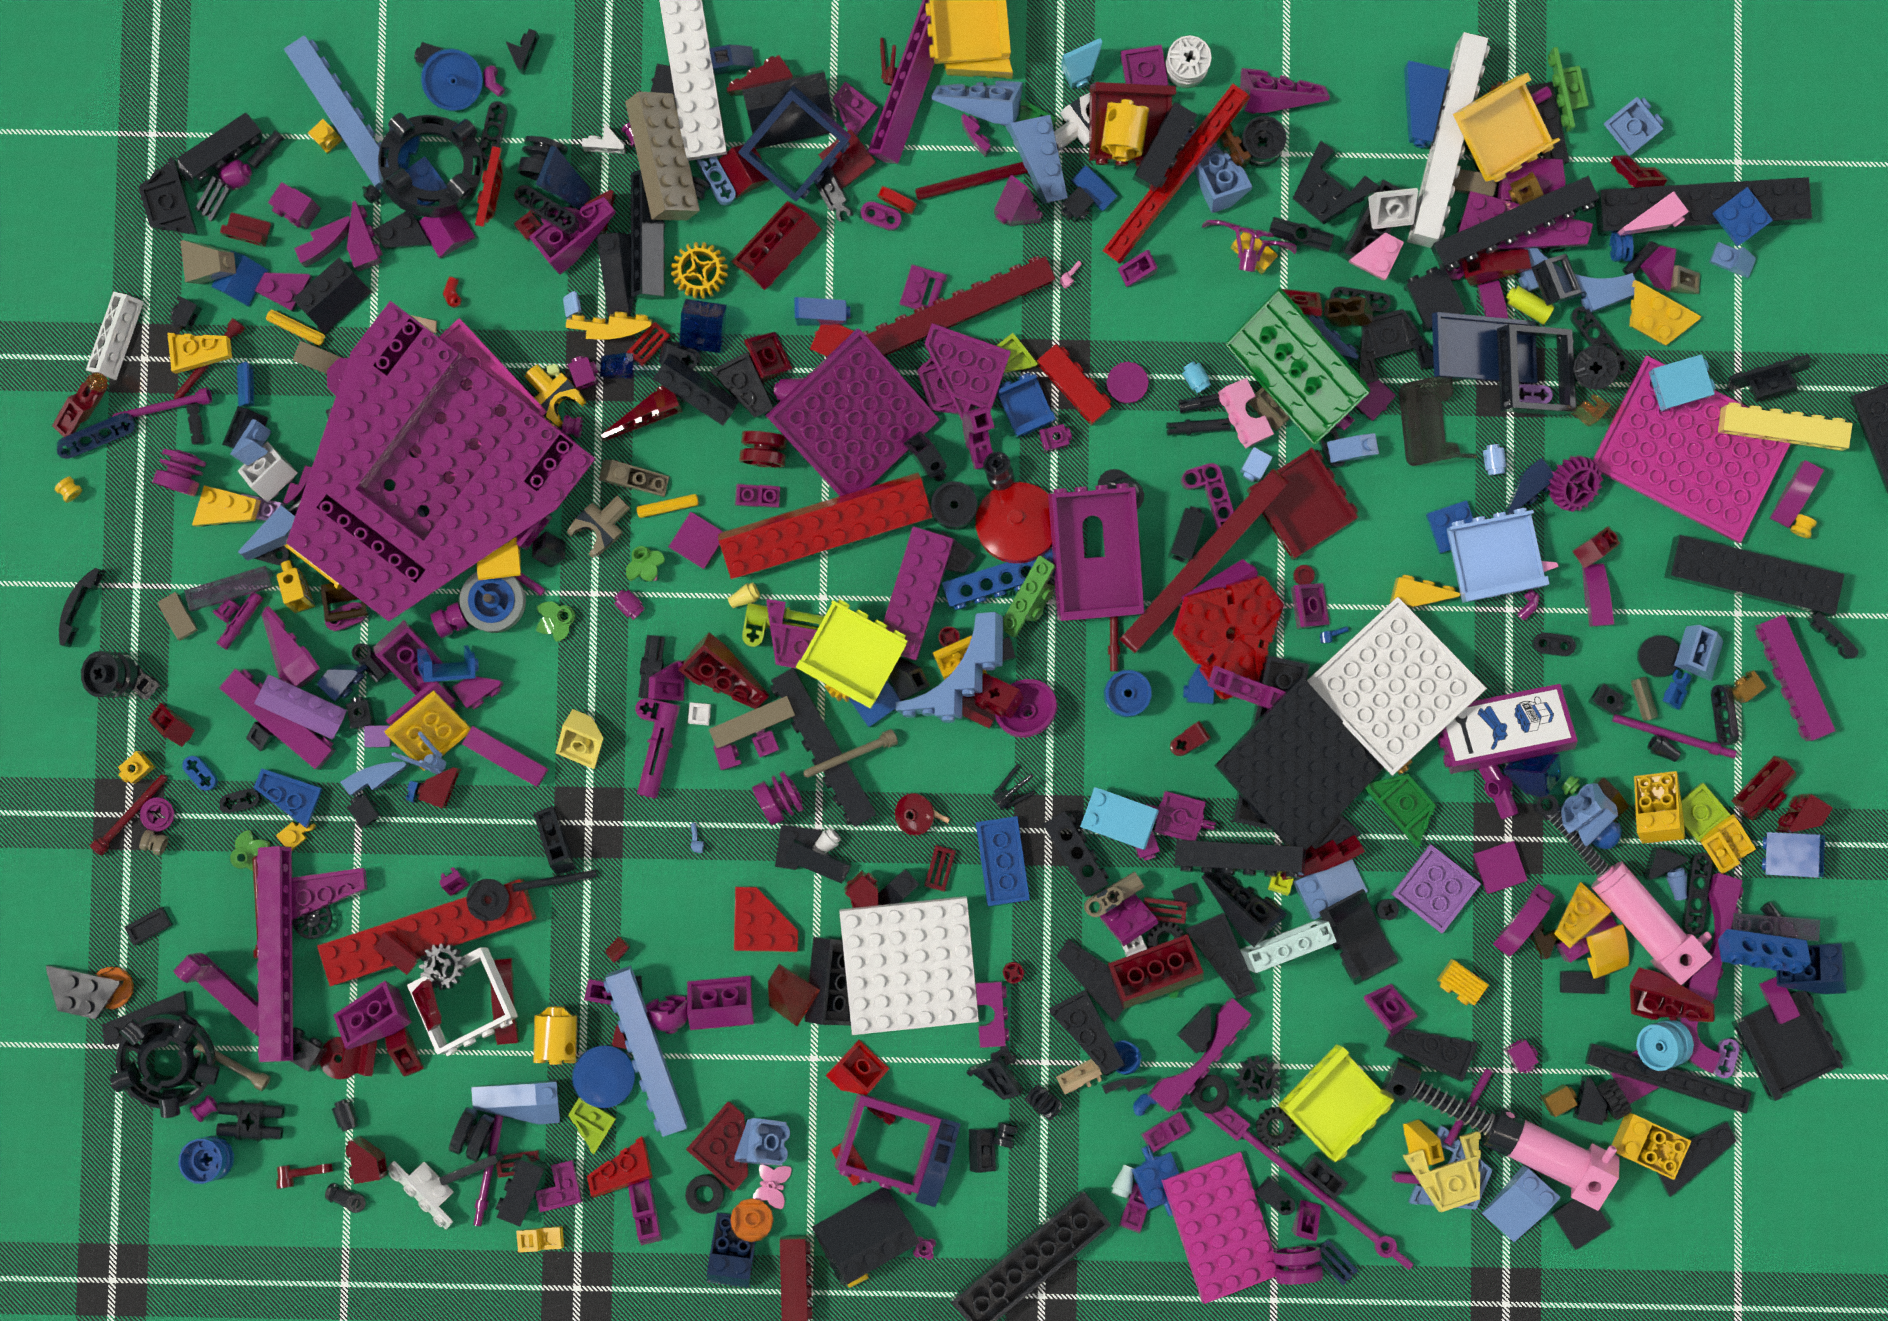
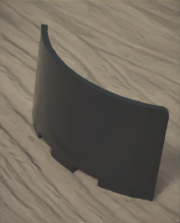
[1319,889,1398,986]

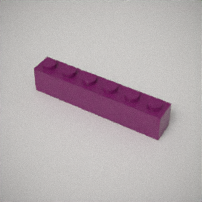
[1755,614,1835,741]
[219,669,336,770]

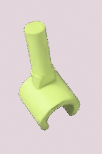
[546,364,560,377]

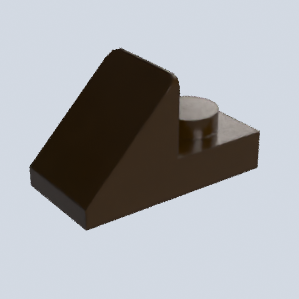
[1530,921,1557,959]

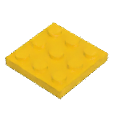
[384,690,471,771]

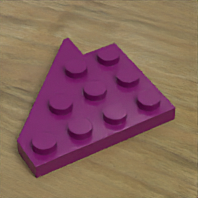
[925,323,1011,420]

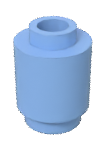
[1483,444,1507,476]

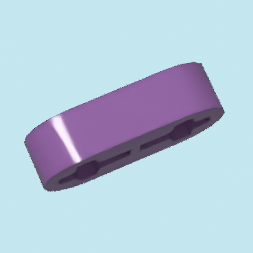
[1519,384,1553,404]
[1713,1038,1739,1078]

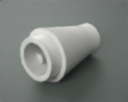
[813,828,841,853]

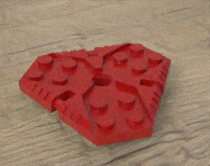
[1173,576,1284,700]

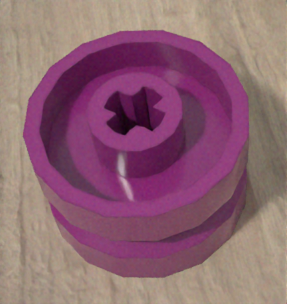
[1273,1246,1323,1285]

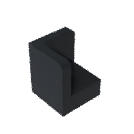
[532,531,566,568]

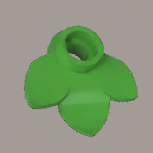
[626,546,665,581]
[536,602,575,642]
[230,830,270,871]

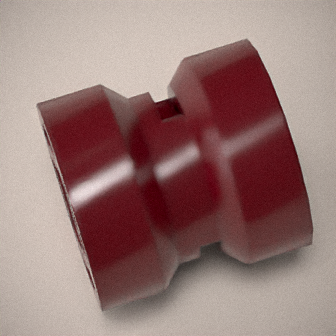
[939,627,960,647]

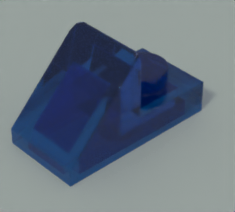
[600,353,634,379]

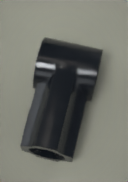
[352,643,390,683]

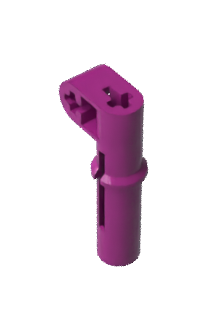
[635,698,680,799]

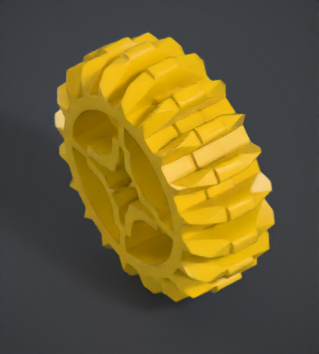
[671,242,728,299]

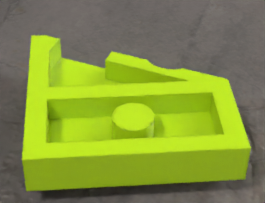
[996,333,1038,374]
[569,1097,616,1154]

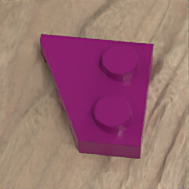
[833,82,879,136]
[255,273,312,312]

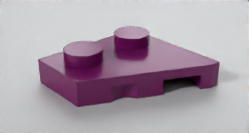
[648,660,685,701]

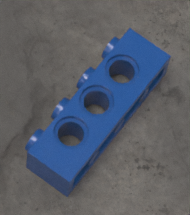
[1718,929,1811,973]

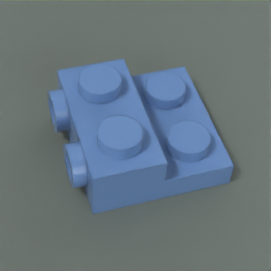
[1604,96,1664,156]

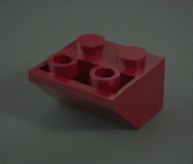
[1776,794,1833,832]
[346,1136,388,1184]

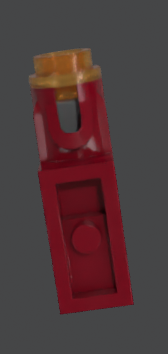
[52,372,108,437]

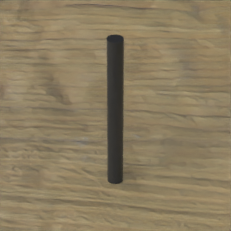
[512,870,597,892]

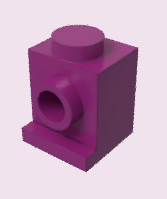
[1039,424,1072,453]
[713,743,742,771]

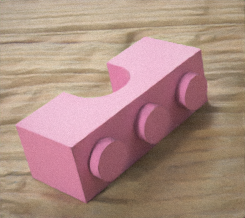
[1218,378,1274,449]

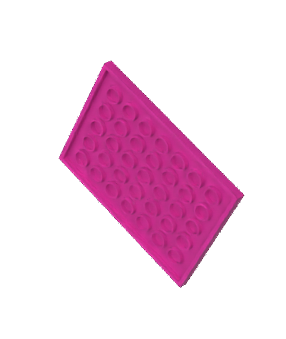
[1592,355,1791,544]

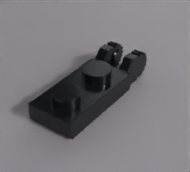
[1806,613,1859,659]

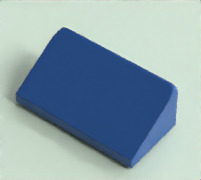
[237,362,254,407]

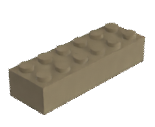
[625,91,700,220]

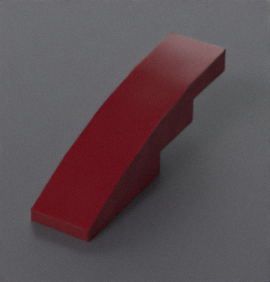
[1280,835,1365,880]

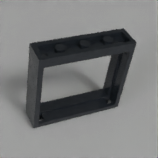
[1497,324,1576,416]

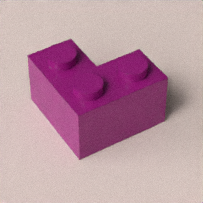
[268,182,321,229]

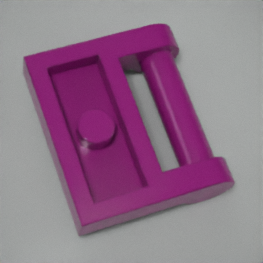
[899,265,947,310]

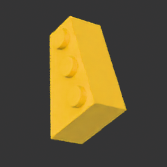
[944,58,1013,79]

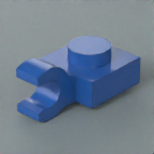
[398,135,421,169]
[1662,670,1691,710]

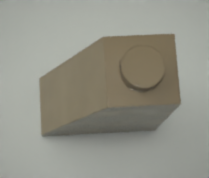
[180,240,236,284]

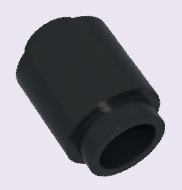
[331,1099,359,1132]

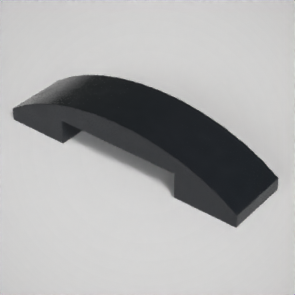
[59,568,105,648]

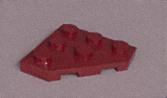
[686,1100,748,1192]

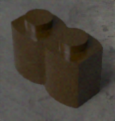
[1324,296,1373,327]

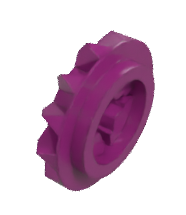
[140,798,175,831]

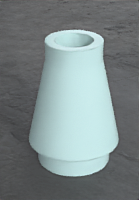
[1111,1165,1134,1199]

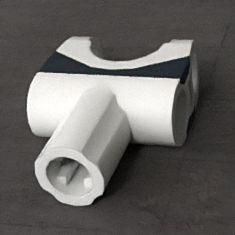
[1054,93,1090,151]

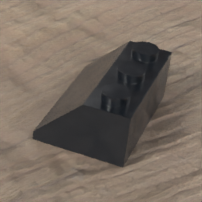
[293,257,372,334]

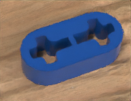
[182,756,218,791]

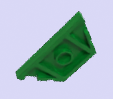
[1364,773,1436,848]

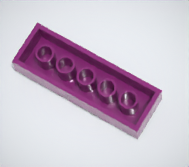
[883,526,955,660]

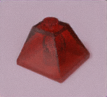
[768,964,820,1026]

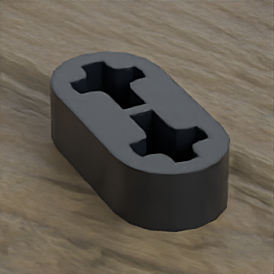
[220,789,261,813]

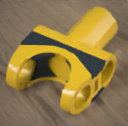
[524,364,587,428]

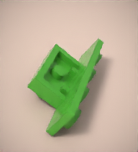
[1548,47,1589,132]
[1003,556,1056,637]

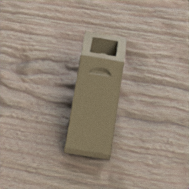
[599,460,669,497]

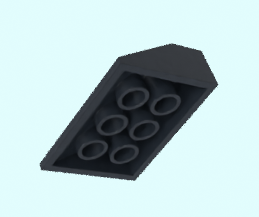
[742,69,835,149]
[812,1187,920,1285]

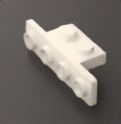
[387,1161,453,1229]

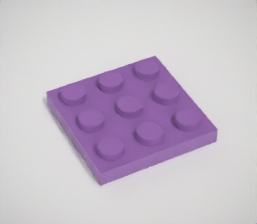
[1391,844,1481,934]

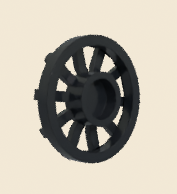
[293,906,333,939]

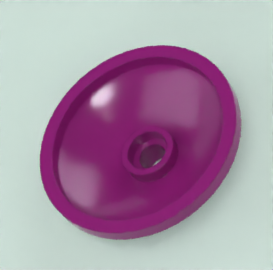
[995,679,1057,738]

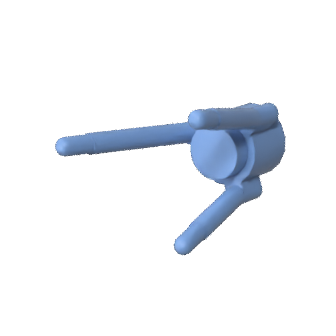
[392,732,446,775]

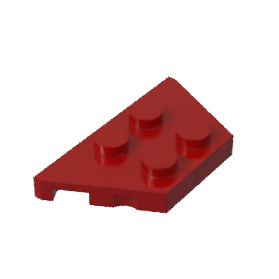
[475,146,503,227]

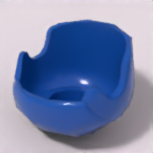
[1592,821,1623,849]
[1114,1040,1142,1075]

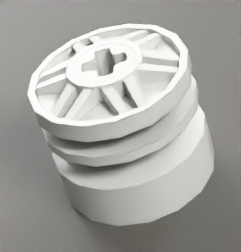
[1165,35,1212,88]

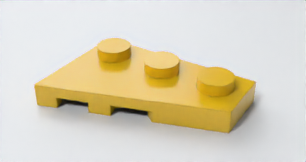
[167,333,232,374]
[192,485,261,527]

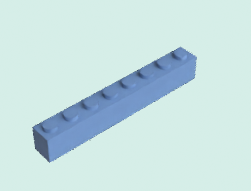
[284,35,388,190]
[603,966,688,1137]

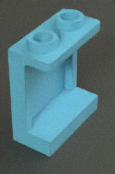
[1649,354,1715,412]

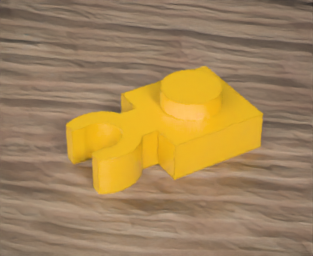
[276,822,316,851]

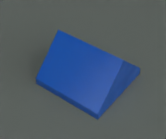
[211,250,269,307]

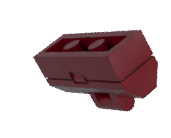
[1731,756,1797,821]

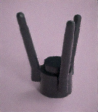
[991,764,1035,810]

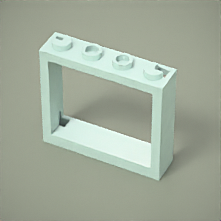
[1240,919,1336,973]

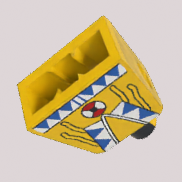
[277,560,315,613]

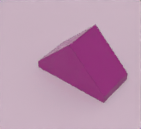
[1640,246,1676,290]
[1118,249,1158,287]
[584,979,613,1005]
[1292,1200,1321,1241]

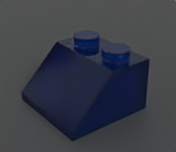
[1504,753,1561,797]

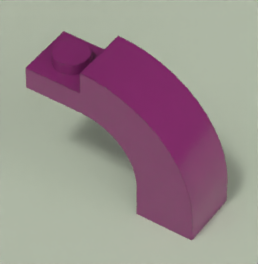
[962,406,994,469]
[1493,884,1555,957]
[1676,1018,1721,1074]

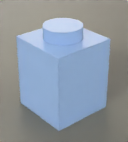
[1240,447,1272,482]

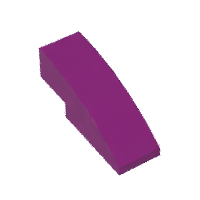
[294,216,350,267]
[1769,460,1824,528]
[1582,563,1614,627]
[628,1179,662,1245]

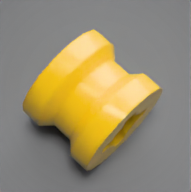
[54,476,82,503]
[1790,514,1817,539]

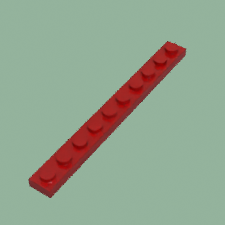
[1102,84,1250,264]

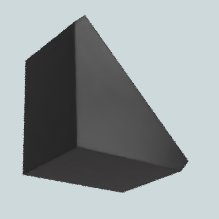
[1644,848,1688,880]

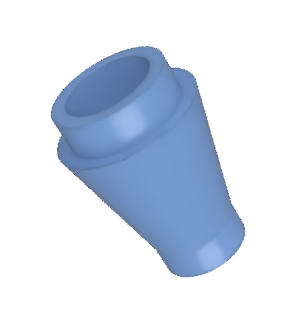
[1666,868,1687,900]

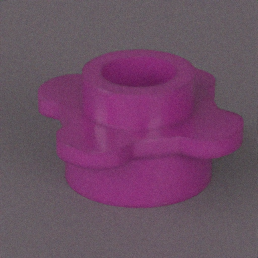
[913,1236,936,1260]

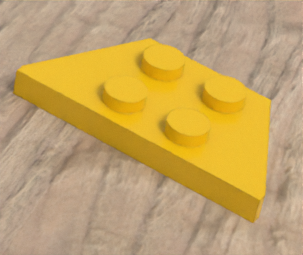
[1629,280,1701,345]

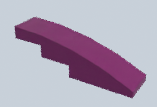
[462,726,549,787]

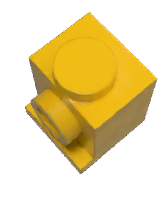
[308,119,342,154]
[118,751,156,784]

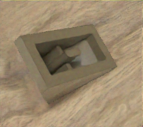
[1666,265,1700,294]

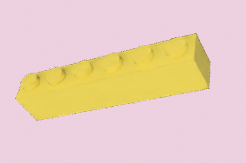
[1718,403,1852,451]

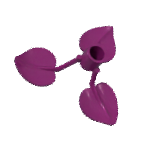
[1202,219,1297,272]

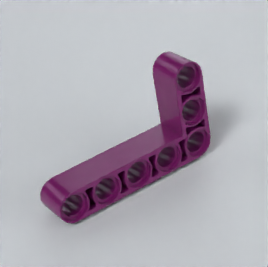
[173,952,259,1037]

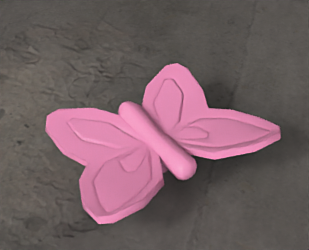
[753,1165,792,1209]

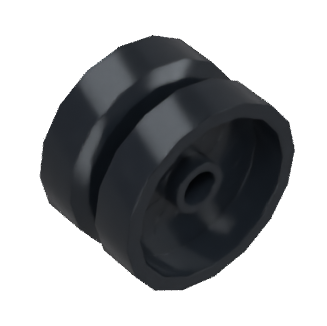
[931,481,977,530]
[81,651,137,698]
[449,1107,495,1162]

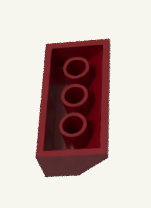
[731,201,821,290]
[1108,934,1204,1009]

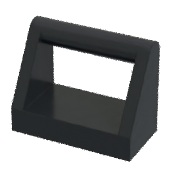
[1532,254,1582,306]

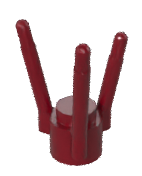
[880,38,898,86]

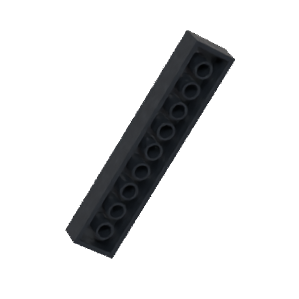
[1595,177,1812,236]

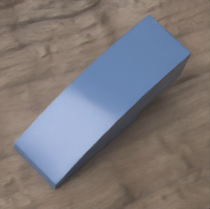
[340,761,410,796]

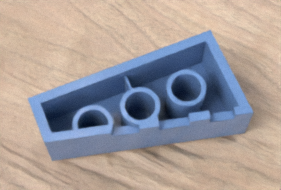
[1006,115,1068,204]

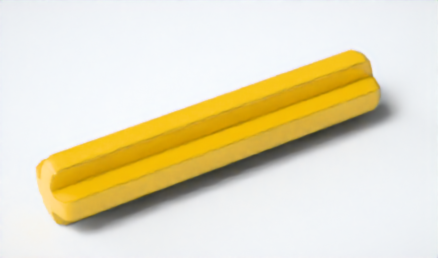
[266,310,325,346]
[637,494,699,518]

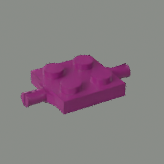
[1146,791,1216,841]

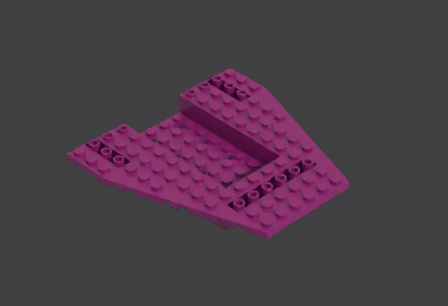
[286,301,596,621]

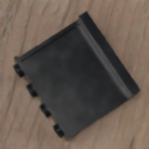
[1731,990,1844,1101]

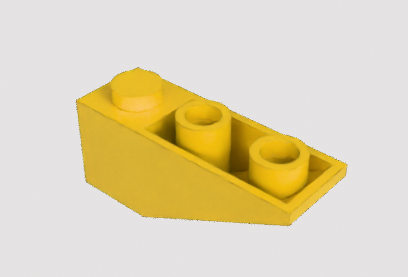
[1390,575,1460,608]

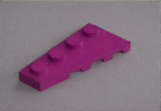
[292,868,367,920]

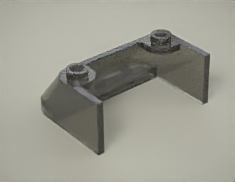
[1399,377,1477,466]

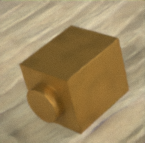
[1540,1084,1577,1117]

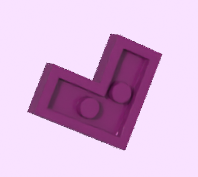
[535,1160,582,1212]

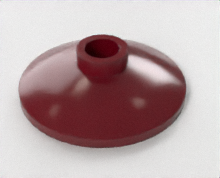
[895,793,934,835]
[320,1037,355,1079]

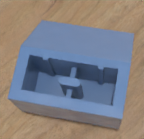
[1674,625,1723,681]

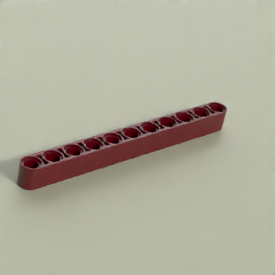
[1119,468,1289,653]

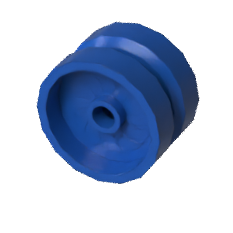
[1104,670,1152,717]

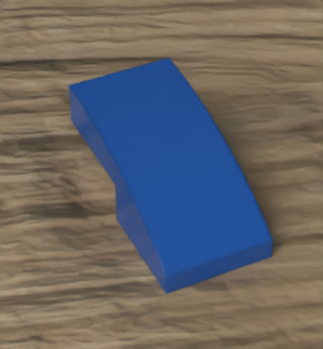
[1071,166,1117,211]

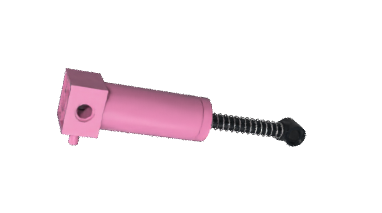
[1533,794,1713,985]

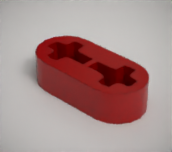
[877,186,916,214]

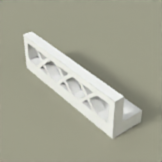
[86,292,144,380]

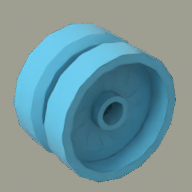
[1636,1020,1694,1071]

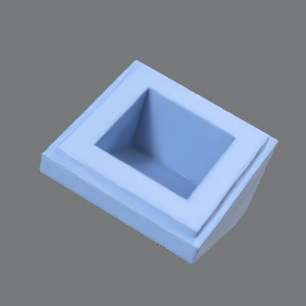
[563,291,582,318]

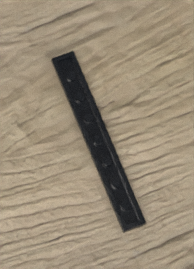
[1585,1043,1751,1114]

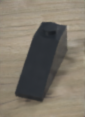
[533,806,577,876]

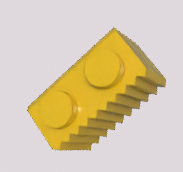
[1437,959,1489,1006]

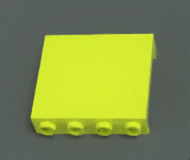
[796,599,908,709]
[1278,1044,1394,1162]

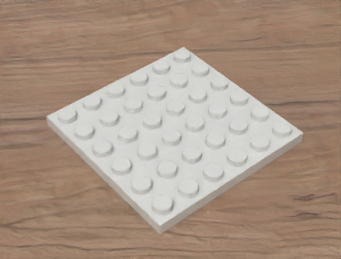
[1307,597,1487,776]
[839,896,979,1035]

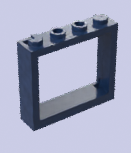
[738,86,851,202]

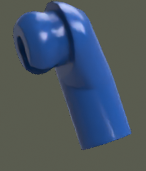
[1133,1094,1157,1116]

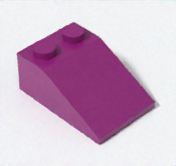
[372,620,444,695]
[333,981,411,1050]

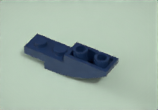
[915,1118,961,1208]

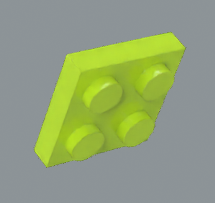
[1681,783,1730,842]

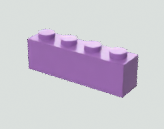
[254,674,347,740]

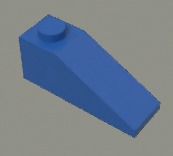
[1183,656,1214,705]

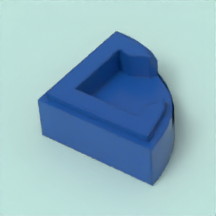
[406,781,421,803]

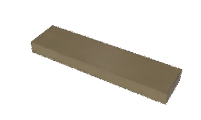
[709,696,795,749]

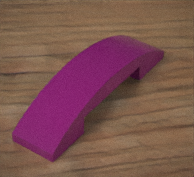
[1207,666,1285,709]

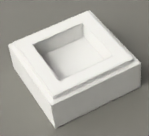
[688,703,711,725]

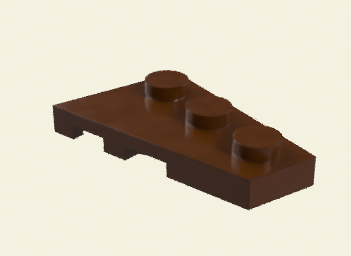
[1219,124,1251,168]

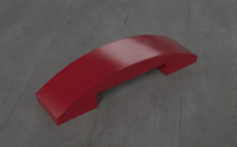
[490,958,519,1045]

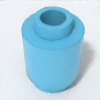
[1182,361,1211,394]

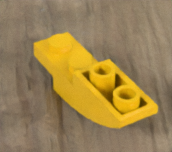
[566,311,653,340]

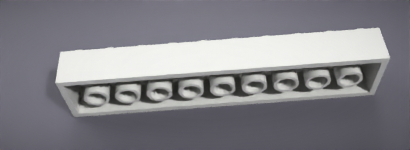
[1407,32,1490,248]

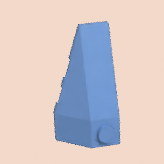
[932,81,1023,126]
[1184,129,1252,213]
[471,1080,560,1125]

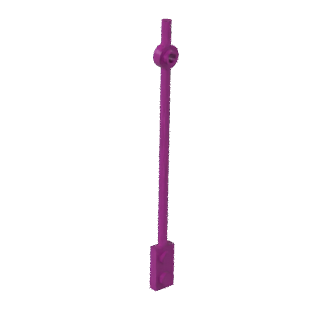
[1204,1105,1414,1270]

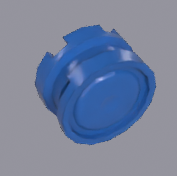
[1609,232,1634,262]

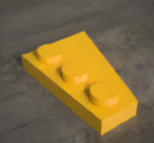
[1554,882,1611,948]

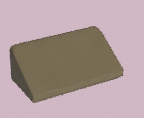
[1248,387,1290,431]
[1631,677,1658,721]

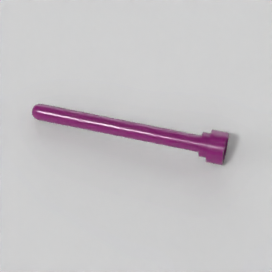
[112,387,213,418]

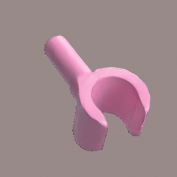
[1060,261,1082,288]

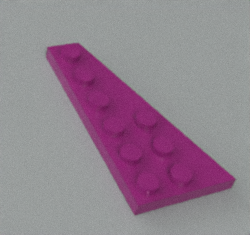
[1459,191,1593,250]

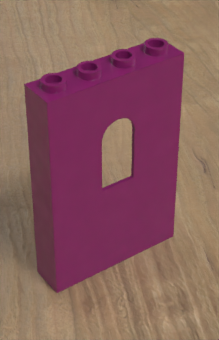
[1048,483,1144,621]

